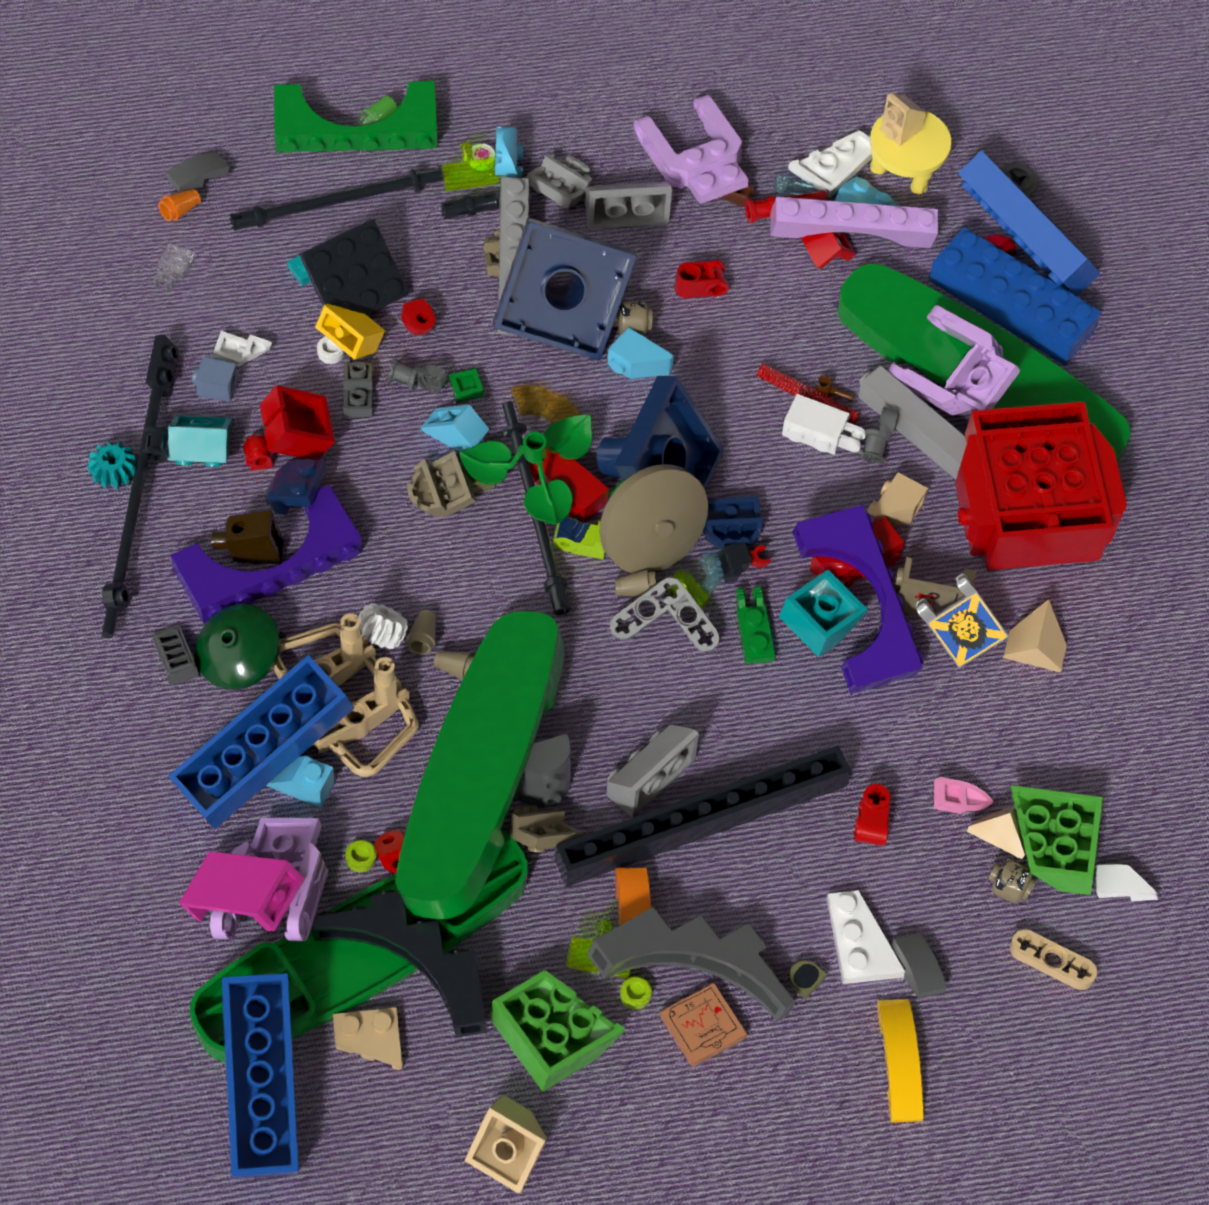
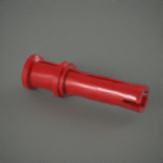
[744,190,828,224]

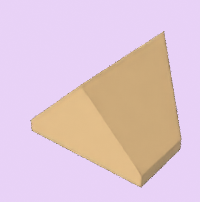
[1003,599,1067,672]
[967,805,1026,859]

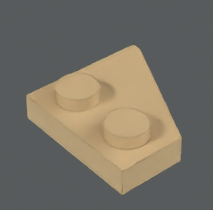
[333,1007,402,1070]

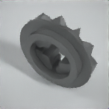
[1000,163,1039,199]

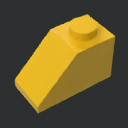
[315,304,385,360]

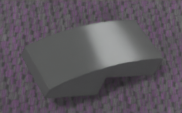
[165,151,229,192]
[343,362,372,417]
[891,933,947,998]

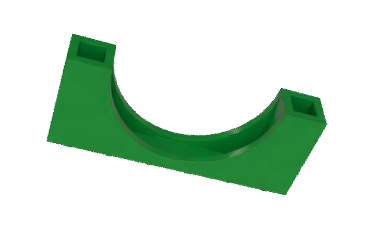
[274,81,437,153]

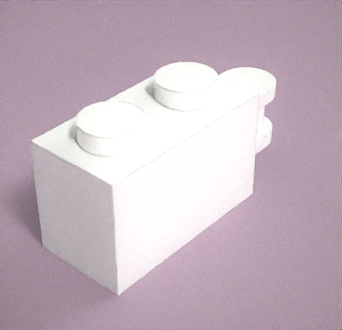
[782,394,866,455]

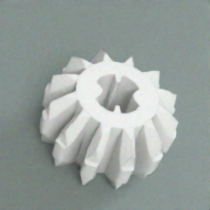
[357,603,408,649]

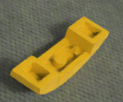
[877,999,923,1123]

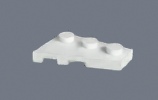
[788,130,872,198]
[827,890,905,984]

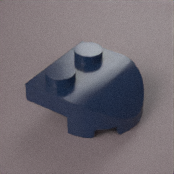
[265,459,328,515]
[703,496,763,548]

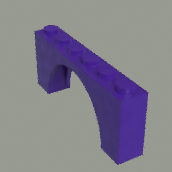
[170,485,362,624]
[792,504,923,695]

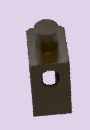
[211,510,284,565]

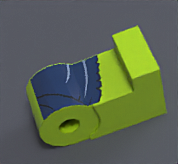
[552,518,605,560]

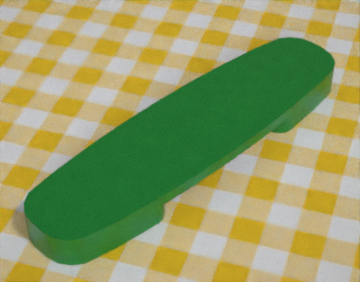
[837,264,1130,464]
[395,611,565,919]
[189,830,528,1063]

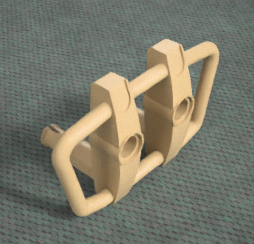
[273,613,419,777]

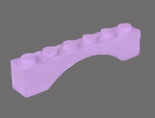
[771,197,938,248]

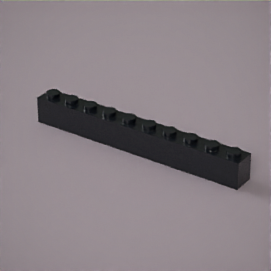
[555,745,851,887]

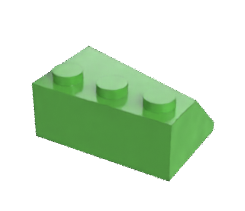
[1011,785,1103,895]
[488,970,626,1092]

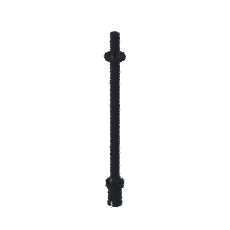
[229,169,443,231]
[502,401,572,615]

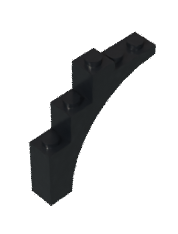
[311,890,487,1038]

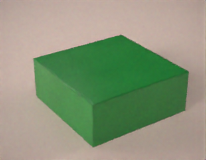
[449,368,484,403]

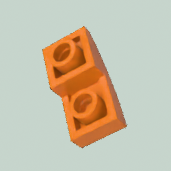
[615,868,651,926]

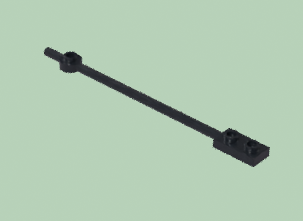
[101,334,179,639]

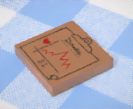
[659,983,747,1068]

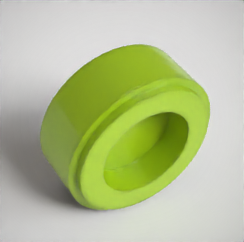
[345,840,377,872]
[620,976,652,1010]

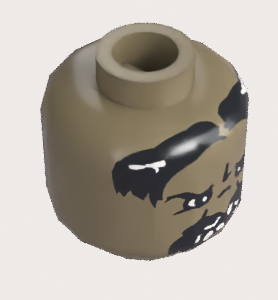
[613,300,652,336]
[988,859,1037,904]

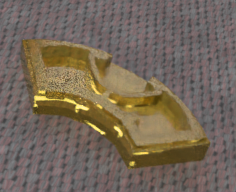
[511,385,581,425]

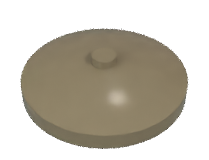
[600,464,708,573]

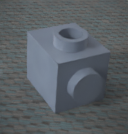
[192,357,238,402]

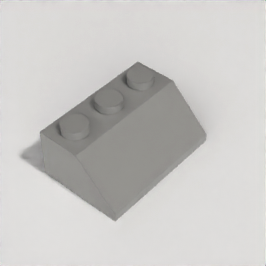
[585,181,672,229]
[606,724,699,818]

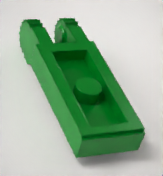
[735,586,775,664]

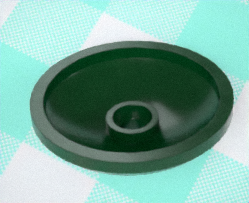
[195,604,281,690]

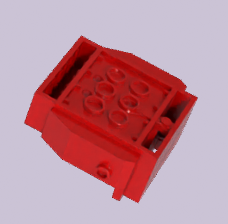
[955,402,1127,571]

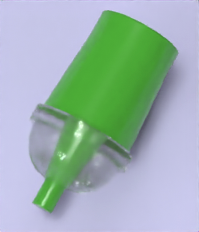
[357,96,398,126]

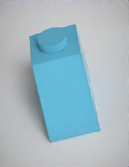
[607,327,674,379]
[420,405,489,451]
[266,756,335,808]

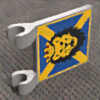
[916,573,1009,668]

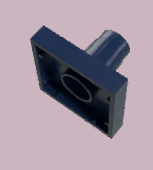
[492,218,637,361]
[597,376,724,491]

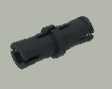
[441,192,498,220]

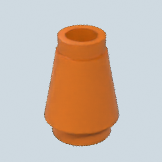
[158,189,201,221]

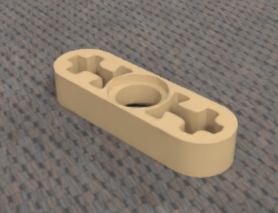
[1010,929,1097,990]

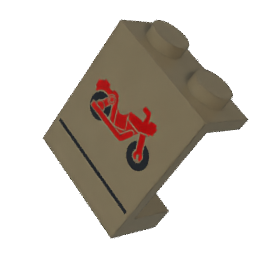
[893,557,976,616]

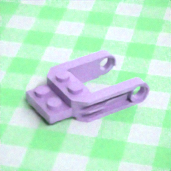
[634,95,748,204]
[887,305,1020,416]
[210,818,328,941]

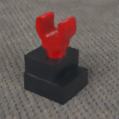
[717,543,771,583]

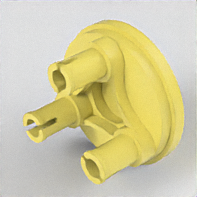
[870,110,951,194]

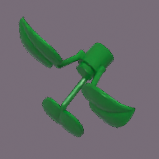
[460,415,592,525]

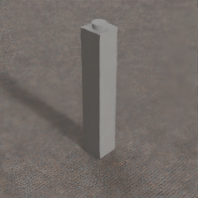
[858,365,966,480]

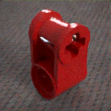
[674,260,729,298]
[854,784,890,846]

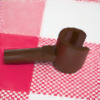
[816,376,855,401]

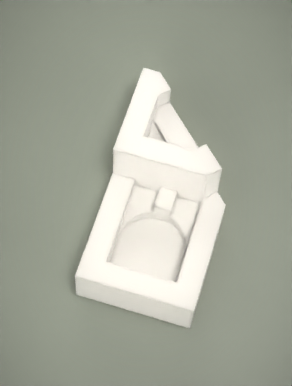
[211,331,272,366]
[1096,864,1158,901]

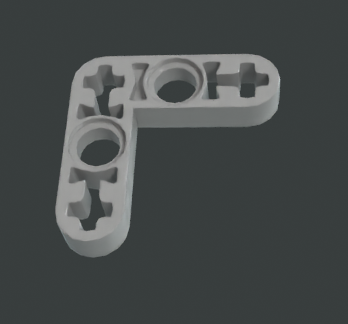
[610,578,719,652]

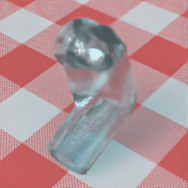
[773,175,814,195]
[699,553,723,596]

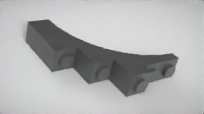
[587,907,796,1022]

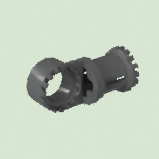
[386,358,448,393]
[859,407,898,464]

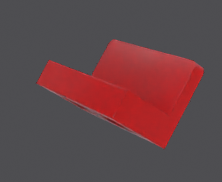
[801,232,856,269]

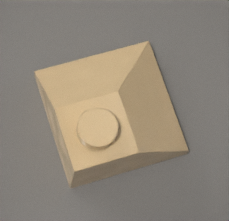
[464,1095,547,1194]

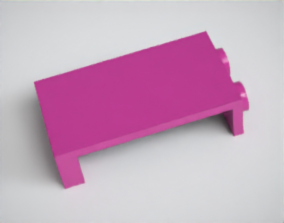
[179,851,304,931]

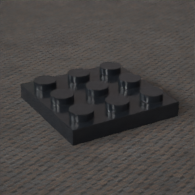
[299,219,409,315]

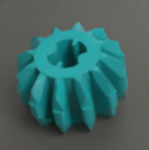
[87,440,137,490]

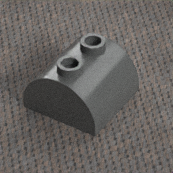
[515,734,571,807]

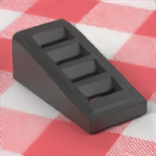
[151,625,198,686]

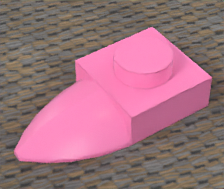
[934,777,993,814]

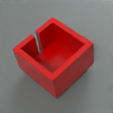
[260,385,335,460]

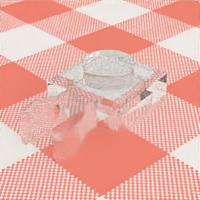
[154,243,195,292]

